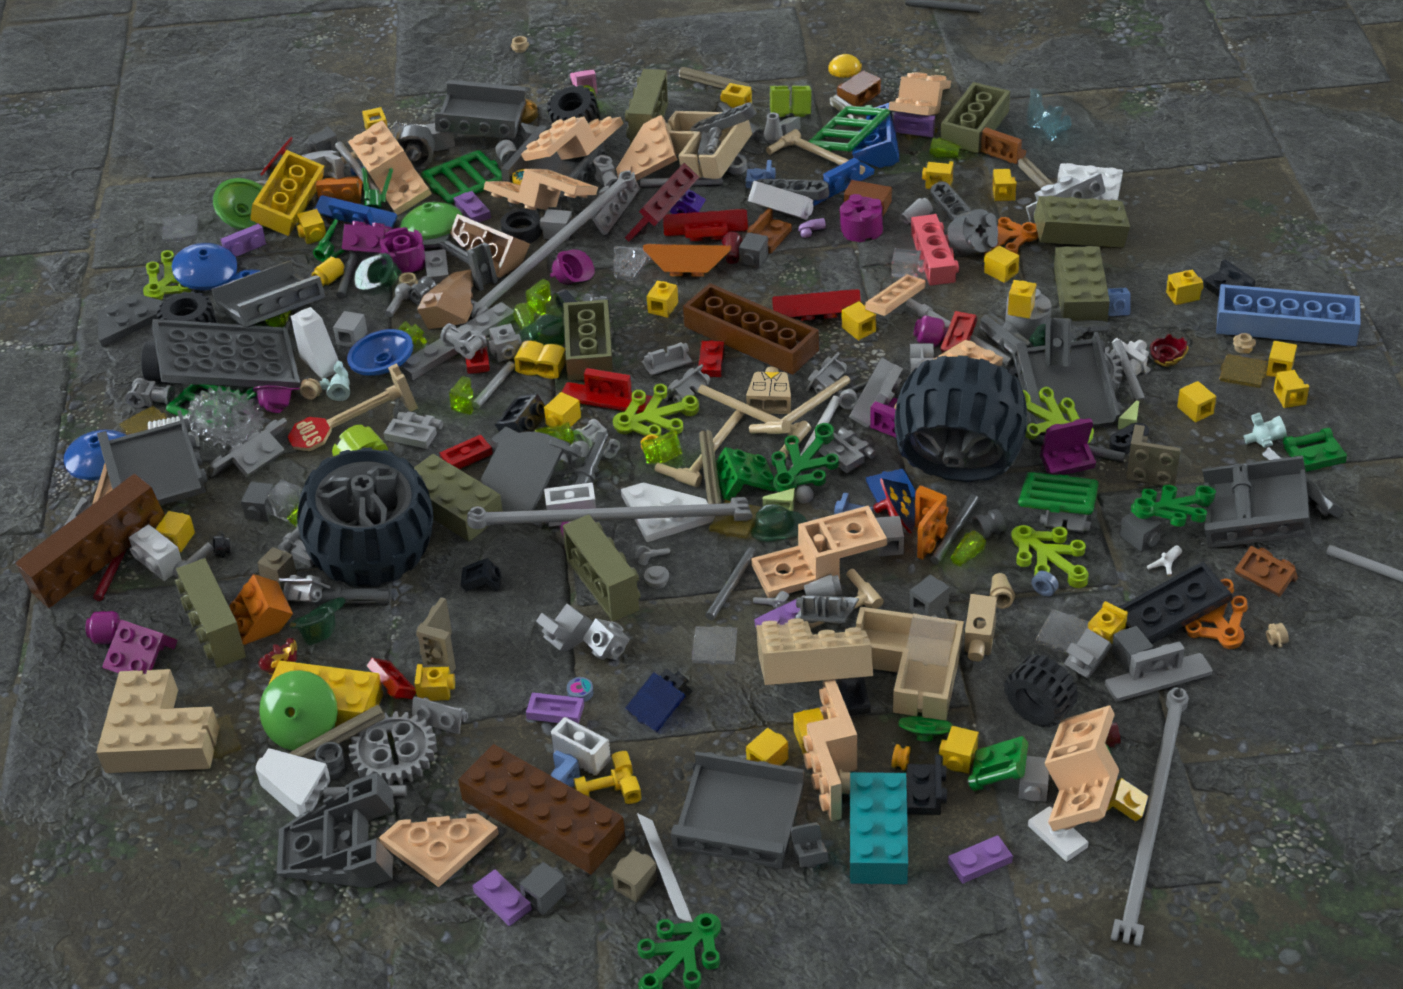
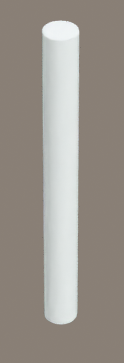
[800,396,839,456]

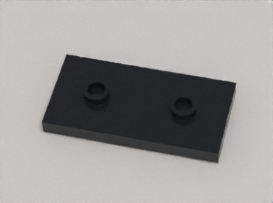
[1118,561,1233,644]

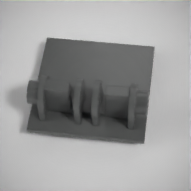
[795,595,859,625]

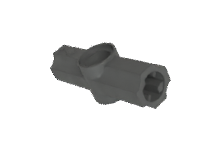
[979,313,1034,355]

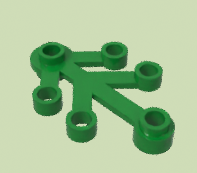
[771,423,839,492]
[1131,485,1216,527]
[637,913,721,989]

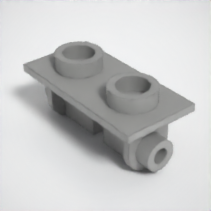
[697,127,722,155]
[642,342,692,376]
[806,352,847,394]
[666,364,710,403]
[1040,510,1092,533]
[279,575,330,602]
[412,696,468,734]

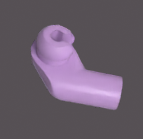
[799,218,826,238]

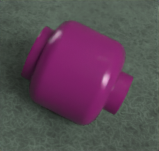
[913,315,948,347]
[85,611,120,644]

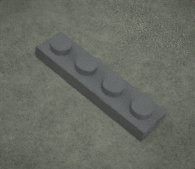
[1262,447,1345,518]

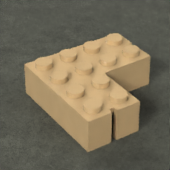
[666,111,752,179]
[855,607,964,720]
[756,618,873,685]
[96,669,220,773]

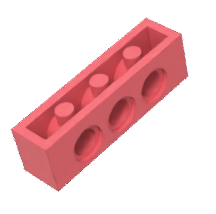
[911,214,959,286]

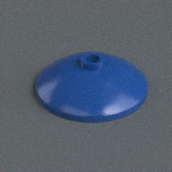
[172,243,237,290]
[347,329,414,376]
[64,429,127,480]

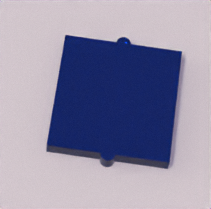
[625,672,686,733]

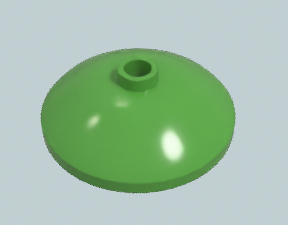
[213,178,265,230]
[401,202,462,240]
[260,670,338,750]

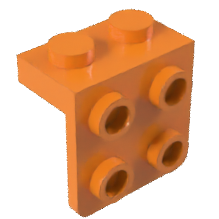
[316,176,363,204]
[915,485,948,560]

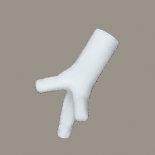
[1147,546,1182,575]

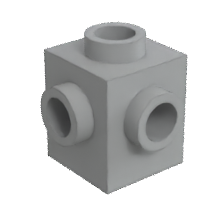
[488,324,522,362]
[582,618,630,660]

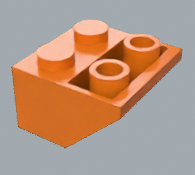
[229,574,293,645]

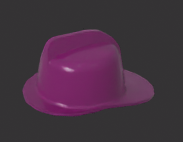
[550,249,595,285]
[253,386,300,413]

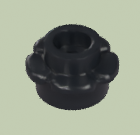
[213,533,230,558]

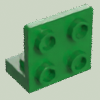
[716,447,776,501]

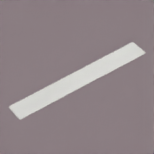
[637,813,693,922]

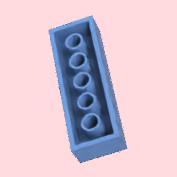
[1216,284,1360,346]

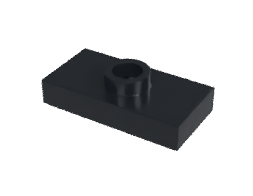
[836,677,871,716]

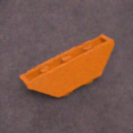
[643,244,731,276]

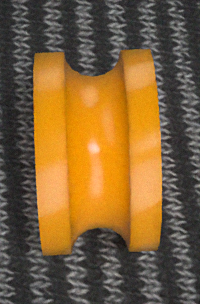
[891,744,911,771]

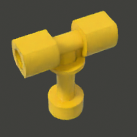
[573,751,642,804]

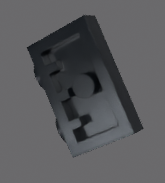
[1203,259,1256,297]
[495,393,545,433]
[907,755,947,815]

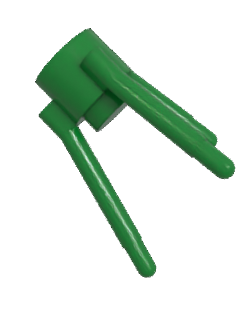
[362,167,393,209]
[313,219,346,262]

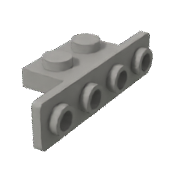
[1026,173,1106,223]
[590,181,640,235]
[849,358,903,428]
[208,418,287,478]
[1105,641,1212,702]

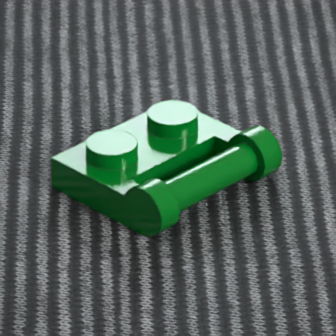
[1283,427,1347,472]
[968,736,1028,791]

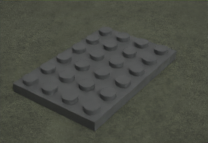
[152,319,300,388]

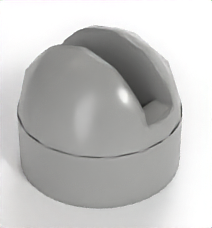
[839,389,858,409]

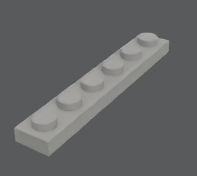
[399,302,516,380]

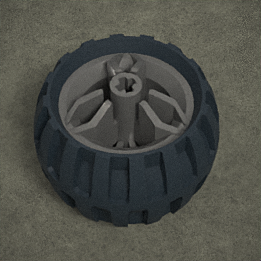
[894,355,1027,482]
[297,448,433,587]

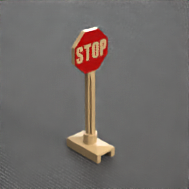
[288,363,418,451]

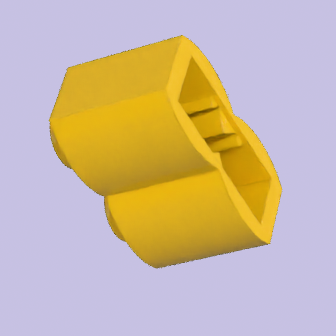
[514,341,566,379]

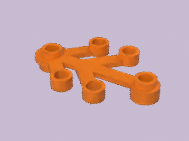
[984,217,1039,256]
[1186,579,1248,649]

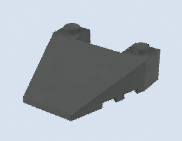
[277,772,393,888]

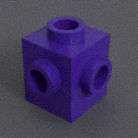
[670,189,706,214]

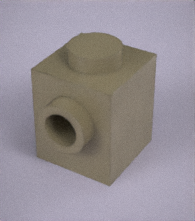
[257,547,297,591]
[612,850,657,903]

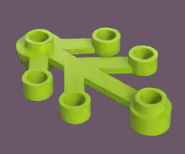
[143,250,192,300]
[613,384,699,438]
[1022,387,1094,443]
[1011,525,1089,588]

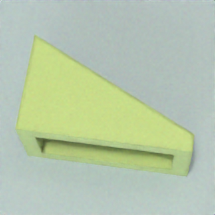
[1118,401,1139,430]
[763,488,795,511]

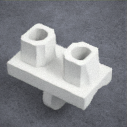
[1109,338,1150,375]

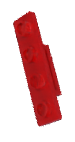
[663,209,748,241]
[772,289,861,321]
[562,368,652,413]

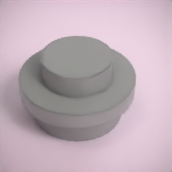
[644,566,669,589]

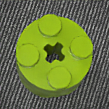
[332,424,388,456]

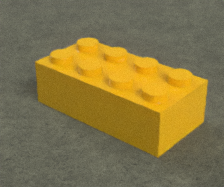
[250,150,325,236]
[268,661,383,728]

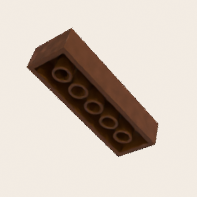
[683,283,819,375]
[15,473,165,608]
[458,744,625,875]

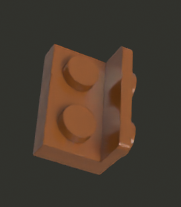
[981,127,1026,164]
[747,208,792,254]
[1235,546,1298,597]

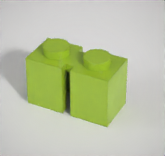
[770,86,812,117]

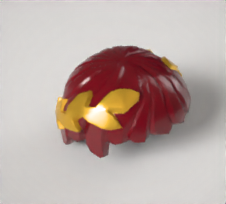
[1149,334,1188,367]
[258,638,297,675]

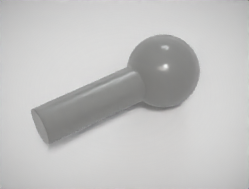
[385,283,410,317]
[789,465,814,503]
[173,542,214,578]

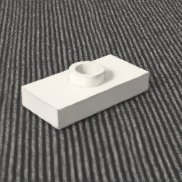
[1028,806,1088,862]

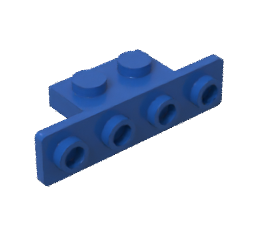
[813,158,874,206]
[315,195,397,230]

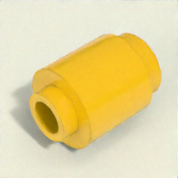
[312,257,344,286]

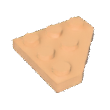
[616,115,677,181]
[379,813,499,887]

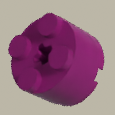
[840,194,883,242]
[380,227,425,277]

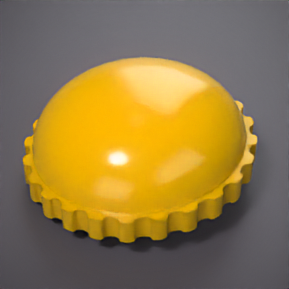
[828,54,862,78]

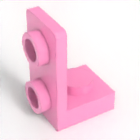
[570,70,597,94]

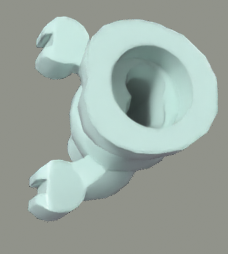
[320,361,350,401]
[1244,412,1287,448]

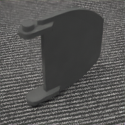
[481,432,582,528]

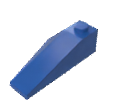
[852,103,899,168]

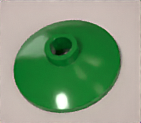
[899,716,953,741]

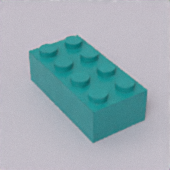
[850,772,908,884]

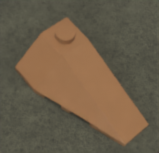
[450,214,530,278]
[417,269,473,330]

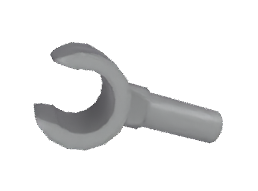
[634,546,670,565]
[753,591,790,609]

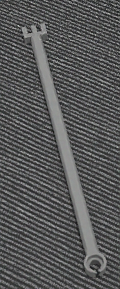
[470,170,636,318]
[467,497,752,529]
[1111,687,1189,946]

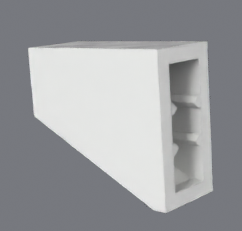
[748,181,813,220]
[291,307,339,379]
[256,748,331,817]

